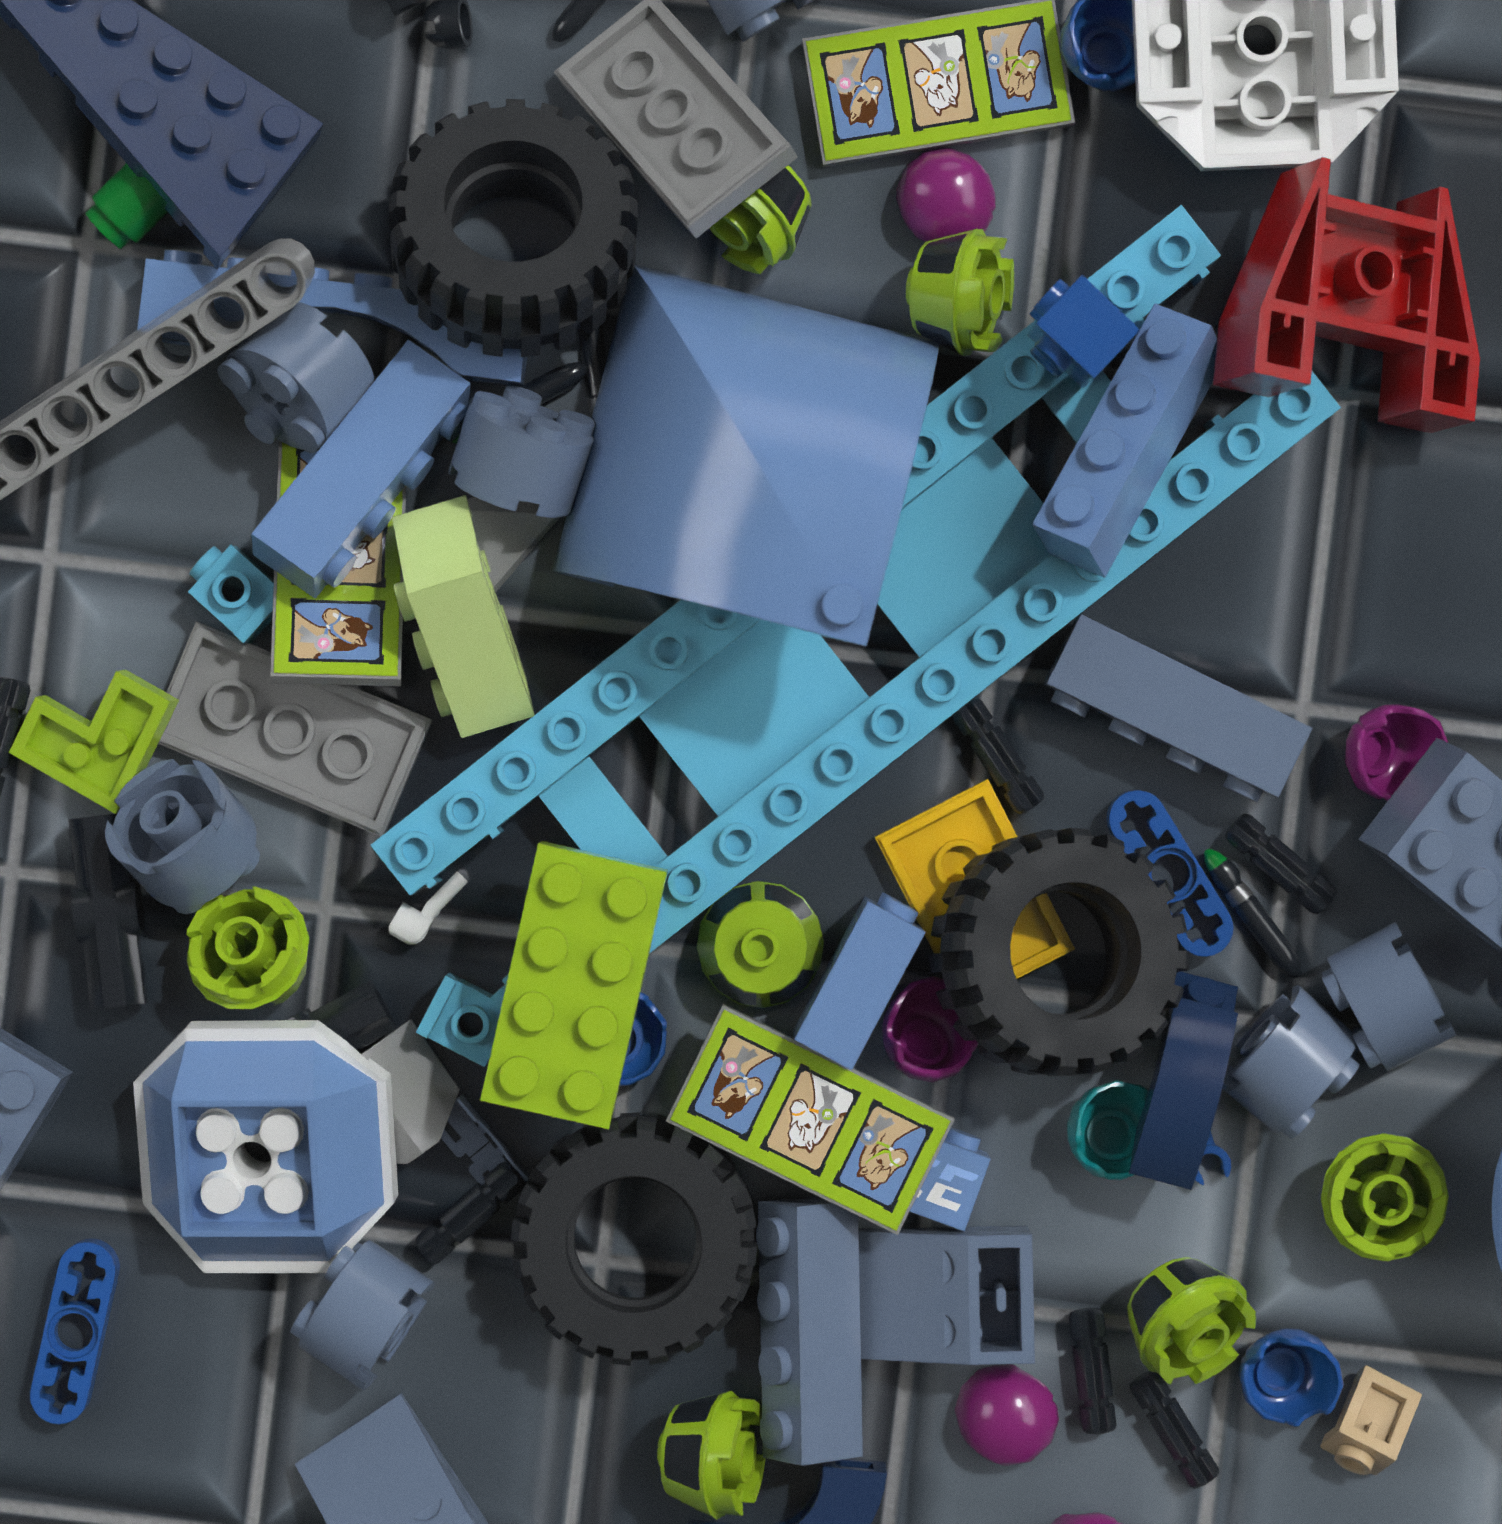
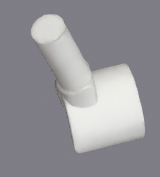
[389,871,468,945]

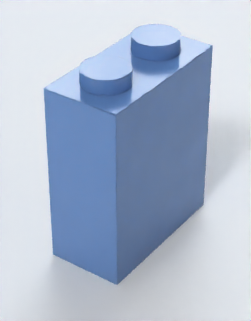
[793,892,925,1070]

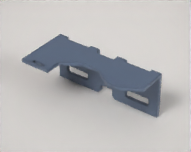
[441,1094,530,1185]

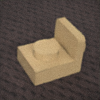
[1320,1365,1422,1475]

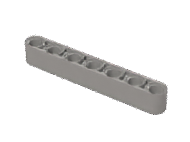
[0,239,315,500]

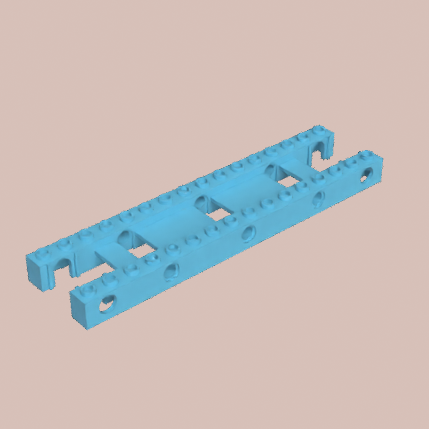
[370,205,1341,1010]

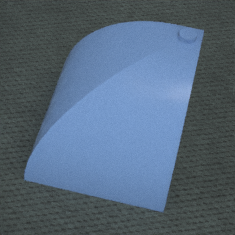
[552,264,939,647]

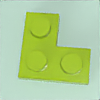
[9,669,179,814]

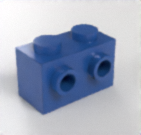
[1027,275,1140,389]

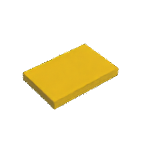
[874,779,1075,979]

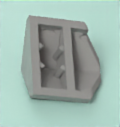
[361,1019,460,1164]

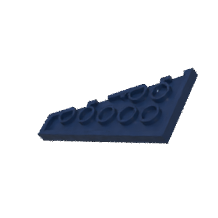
[0,0,324,269]

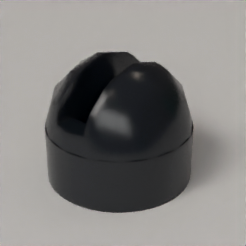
[422,0,473,49]

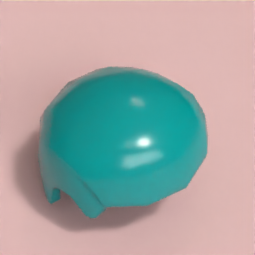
[1066,1080,1148,1181]

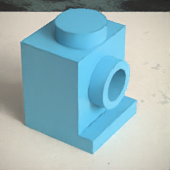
[188,544,274,644]
[415,972,500,1067]

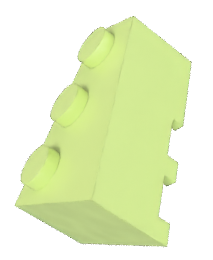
[392,495,535,738]

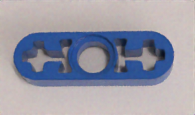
[1107,790,1233,957]
[30,1239,120,1424]

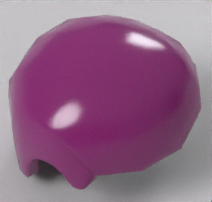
[896,148,996,242]
[1345,704,1448,801]
[882,976,979,1083]
[954,1364,1059,1466]

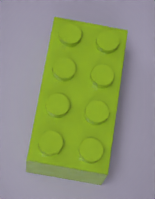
[480,841,668,1129]

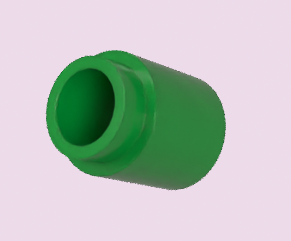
[85,163,168,250]

